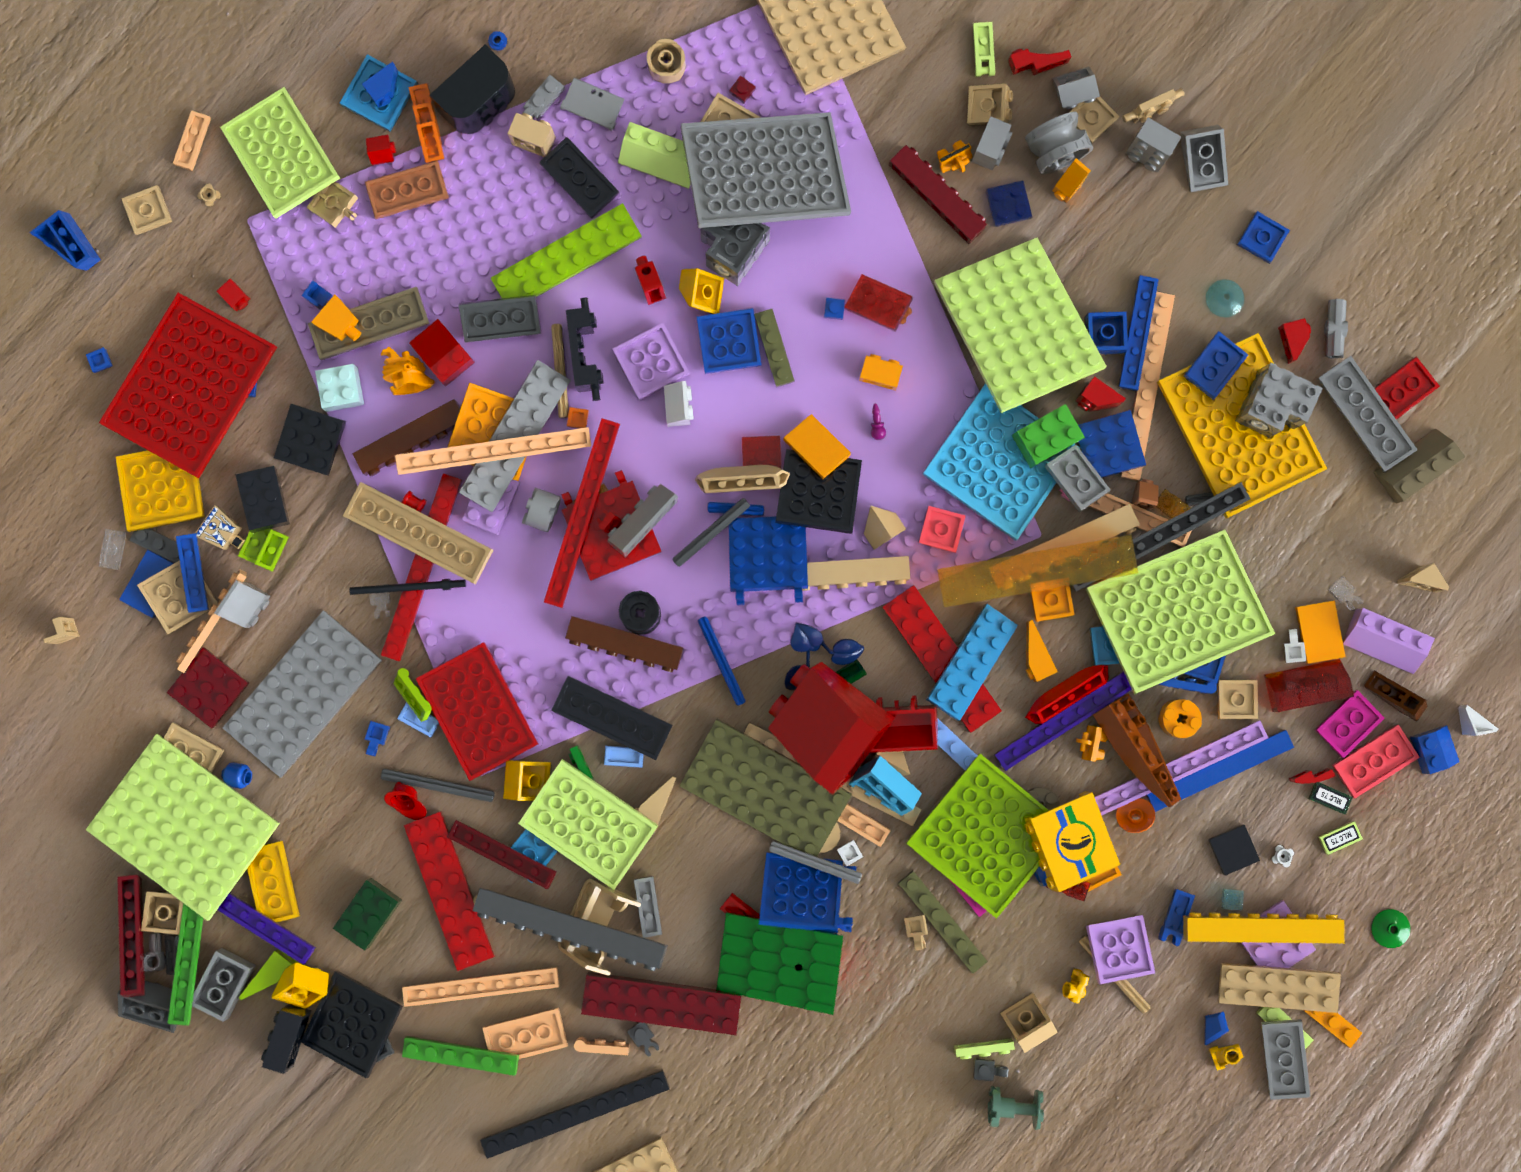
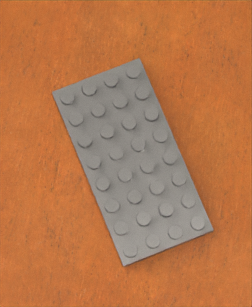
[222,610,382,778]

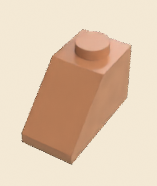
[1131,479,1158,510]

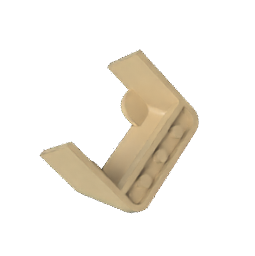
[558,879,641,976]

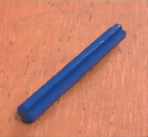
[698,616,746,706]

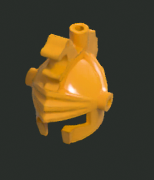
[380,347,435,395]

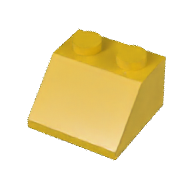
[503,760,551,801]
[272,962,329,1009]

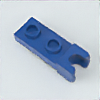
[1158,889,1195,946]

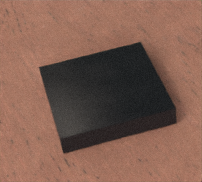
[1208,825,1260,876]

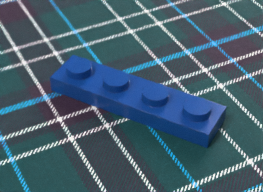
[176,533,209,613]

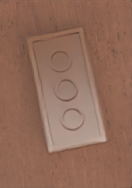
[365,161,449,219]

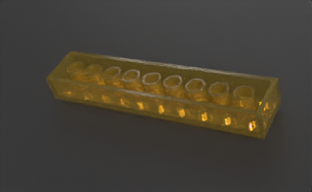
[937,535,1138,607]

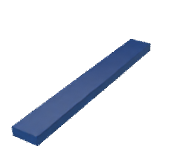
[1146,730,1295,812]

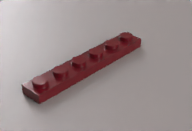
[447,820,557,889]

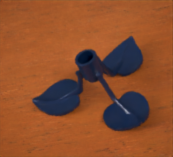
[784,622,864,690]

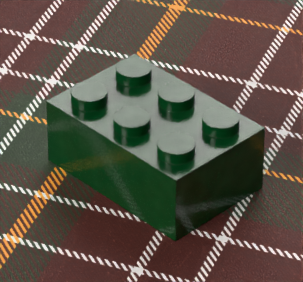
[333,878,402,951]

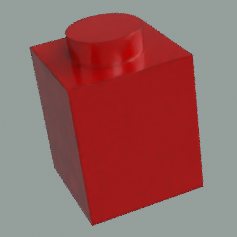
[366,134,396,165]
[217,278,250,311]

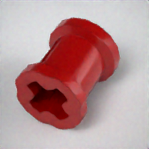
[401,491,426,512]

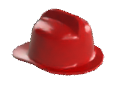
[384,782,427,820]

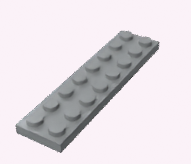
[458,360,571,512]

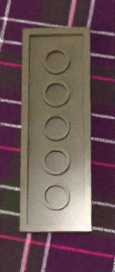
[308,286,430,361]

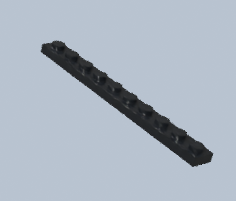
[480,1070,670,1159]

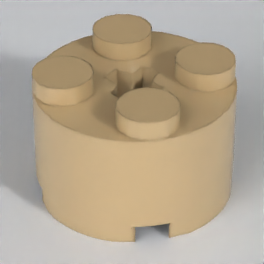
[647,39,686,84]

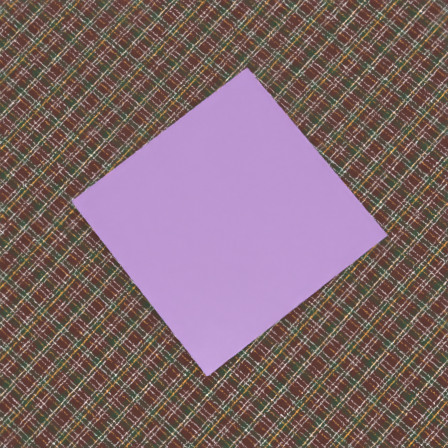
[247,4,1041,776]

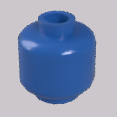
[221,762,252,789]

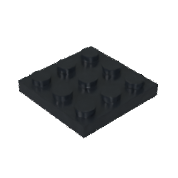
[274,404,346,476]

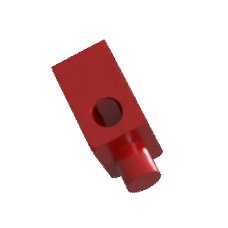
[635,256,666,305]

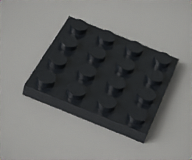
[775,449,862,534]
[301,971,403,1078]

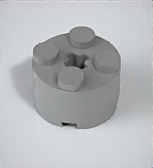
[522,487,561,532]

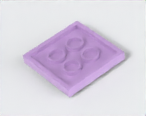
[612,323,690,400]
[1241,900,1316,968]
[1086,915,1155,984]

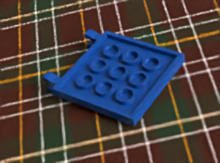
[729,516,808,605]
[759,852,856,933]

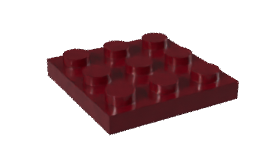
[167,647,249,728]

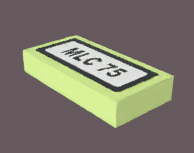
[1318,821,1363,855]

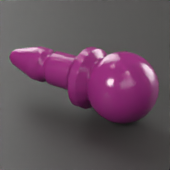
[871,403,886,440]

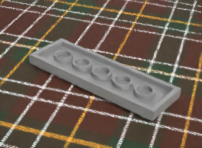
[1317,356,1417,472]

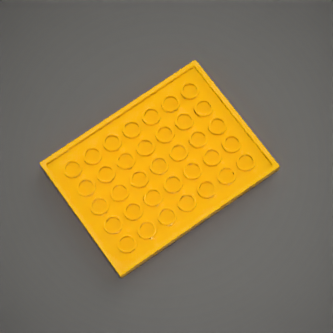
[1157,333,1327,519]

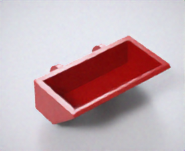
[870,695,938,753]

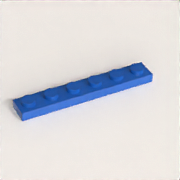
[1118,275,1159,391]

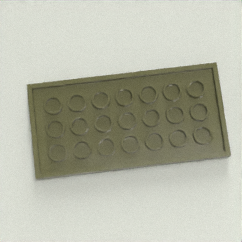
[680,719,852,856]

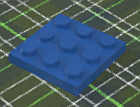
[697,308,762,374]
[1078,410,1146,478]

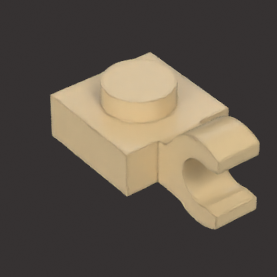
[904,915,928,950]

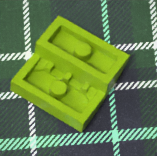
[238,529,289,572]

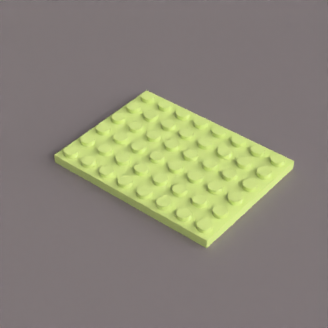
[934,238,1106,413]
[1086,530,1275,695]
[86,734,280,920]

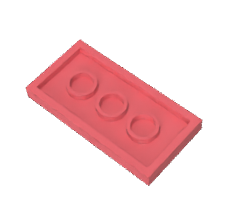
[1332,725,1420,798]

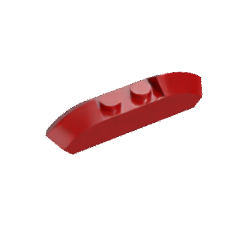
[1025,665,1109,724]

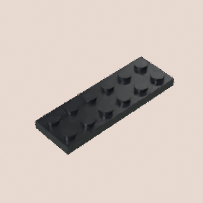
[551,676,673,760]

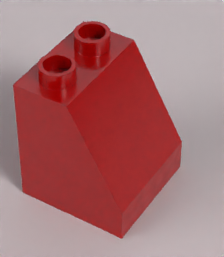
[768,662,895,794]

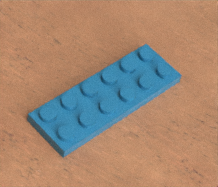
[926,604,1018,721]

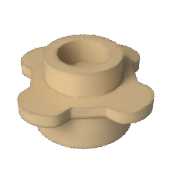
[198,184,221,207]

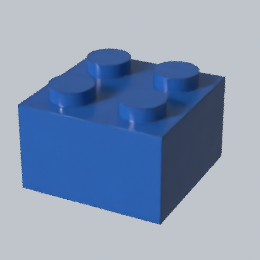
[1084,312,1128,354]

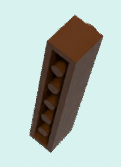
[352,399,460,476]
[565,616,684,673]

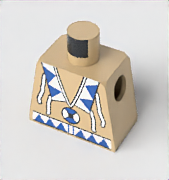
[196,505,245,550]

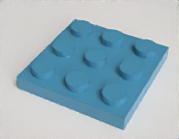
[340,54,418,132]

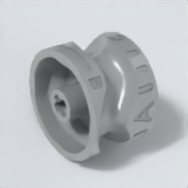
[1025,112,1093,174]

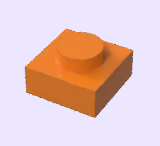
[567,407,589,429]

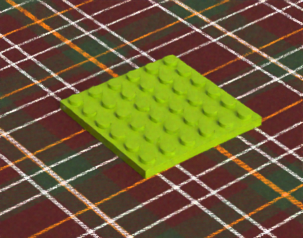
[906,753,1049,919]

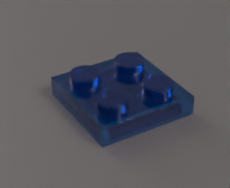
[986,181,1032,227]

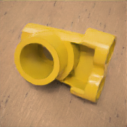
[1062,968,1090,1003]
[1209,1044,1244,1070]

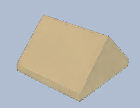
[1397,563,1449,593]

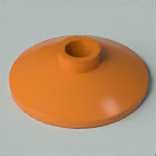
[1116,798,1155,833]

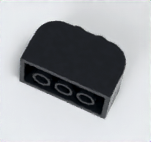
[429,44,515,134]

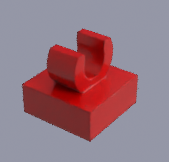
[596,510,622,534]

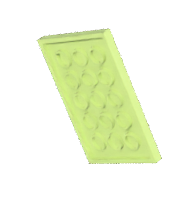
[220,87,340,219]
[518,759,659,890]

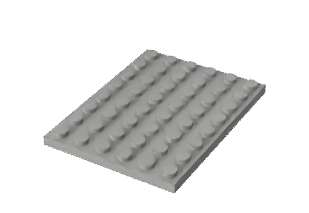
[681,112,851,228]

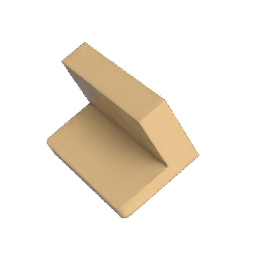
[43,617,80,644]

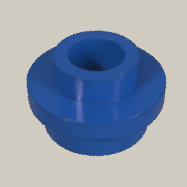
[488,31,507,51]

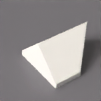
[1458,705,1498,736]

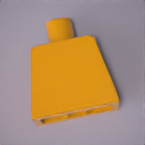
[312,294,361,341]

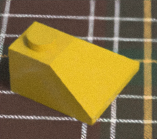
[679,268,724,314]

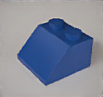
[1410,725,1460,774]

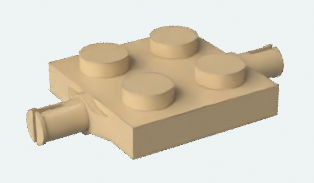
[1122,88,1184,123]
[306,181,358,228]

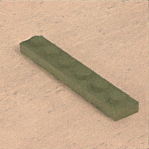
[898,871,988,974]

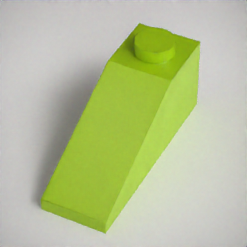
[239,949,298,1000]

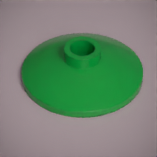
[1371,909,1410,948]

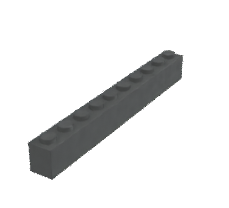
[1067,482,1251,592]
[473,888,668,971]

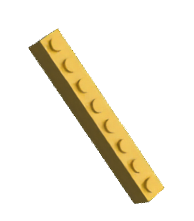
[1183,912,1345,944]

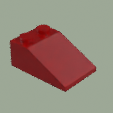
[409,319,475,387]

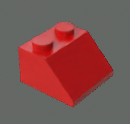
[1075,376,1126,412]

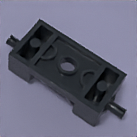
[566,297,604,401]

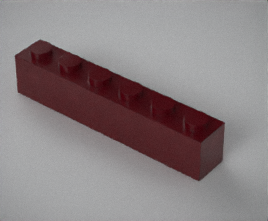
[889,145,987,245]
[117,875,145,998]

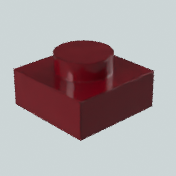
[729,75,756,104]

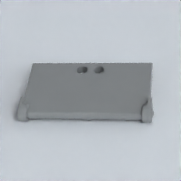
[560,77,625,131]

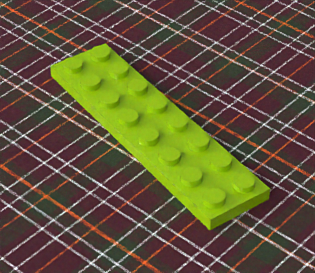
[491,203,642,298]

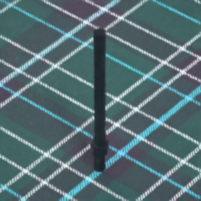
[349,579,466,595]

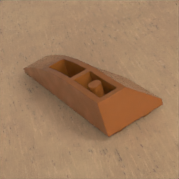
[1093,694,1181,807]

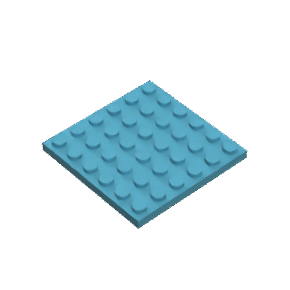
[922,383,1080,541]

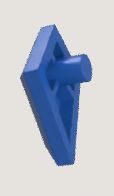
[1205,1012,1229,1045]

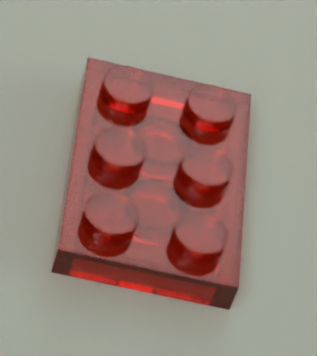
[844,274,913,332]

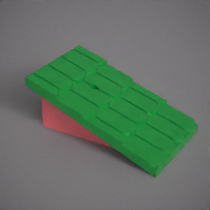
[716,912,844,1015]

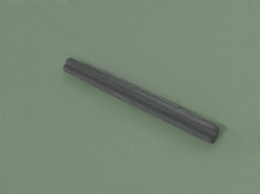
[381,769,495,802]

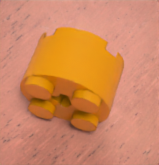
[1158,699,1202,738]

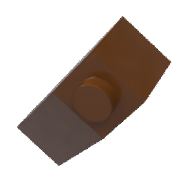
[1364,670,1428,722]

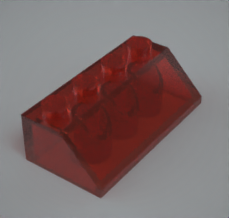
[1264,659,1354,712]

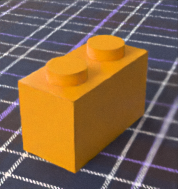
[859,354,903,391]

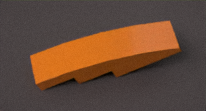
[409,83,445,163]

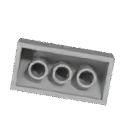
[608,483,678,558]

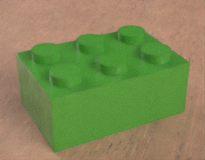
[1011,404,1085,469]

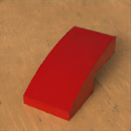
[1289,768,1335,784]

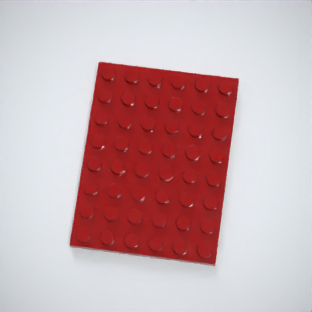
[99,293,277,478]

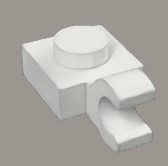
[1284,629,1306,663]

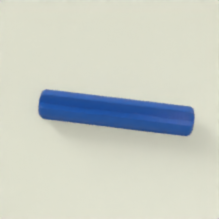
[707,502,764,516]

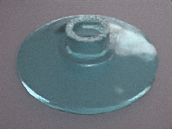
[1206,280,1244,317]

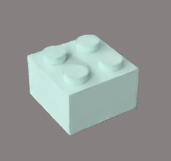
[315,364,364,412]

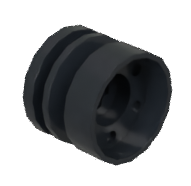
[619,591,661,635]

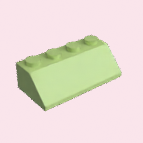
[618,122,691,189]

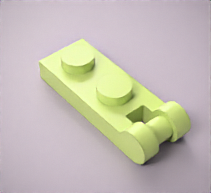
[973,22,995,77]

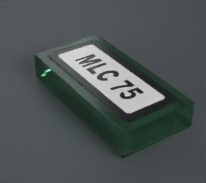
[1308,782,1353,815]

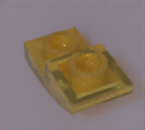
[1156,489,1191,519]

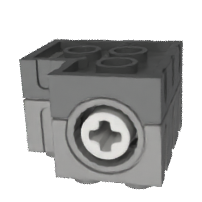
[700,223,770,286]
[1235,362,1323,438]

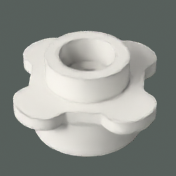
[1272,845,1294,867]

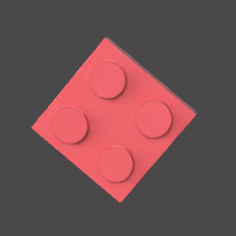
[918,506,966,553]

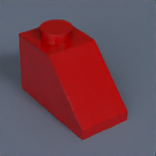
[1278,318,1311,364]

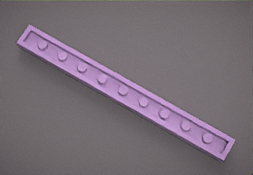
[1094,721,1268,815]

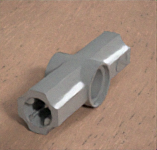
[1324,299,1348,359]

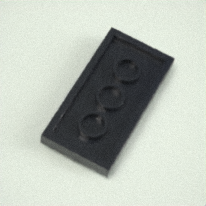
[539,137,619,219]

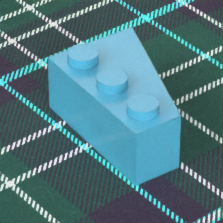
[849,756,922,816]

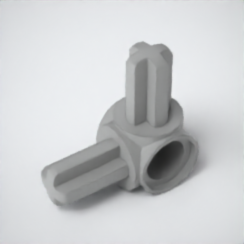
[144,933,166,972]

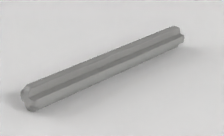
[769,841,862,884]

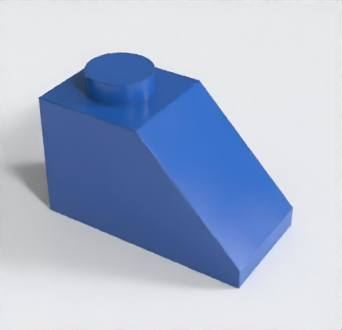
[362,62,398,108]

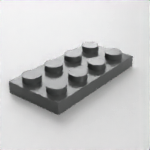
[459,295,541,342]

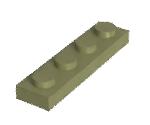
[754,309,794,387]

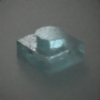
[1221,889,1244,910]

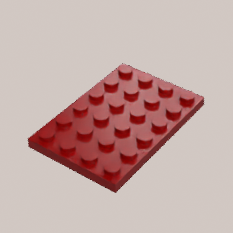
[416,642,539,781]

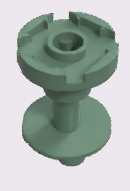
[988,1086,1044,1130]

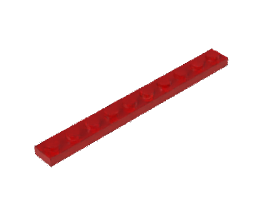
[544,418,620,608]
[381,473,462,661]

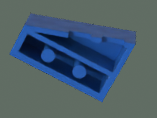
[29,210,101,271]

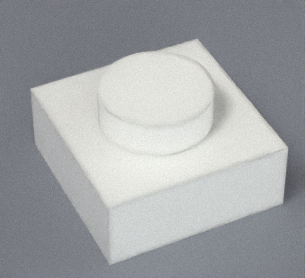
[837,840,863,866]

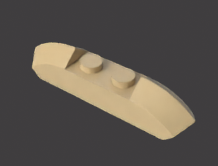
[695,465,790,493]

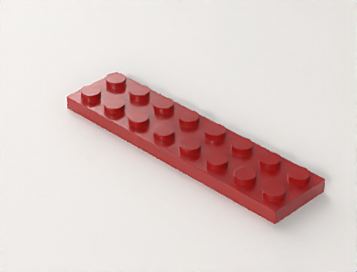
[882,585,1002,733]
[404,811,495,971]

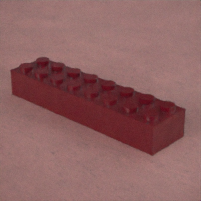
[581,972,741,1035]

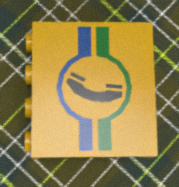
[1024,791,1120,892]

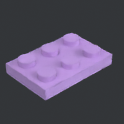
[462,479,520,535]

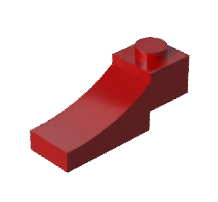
[1008,49,1072,76]

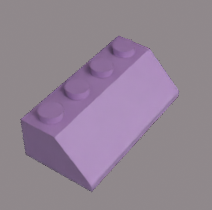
[1343,608,1435,674]

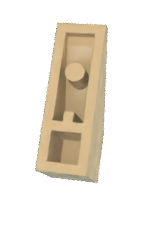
[635,776,677,832]

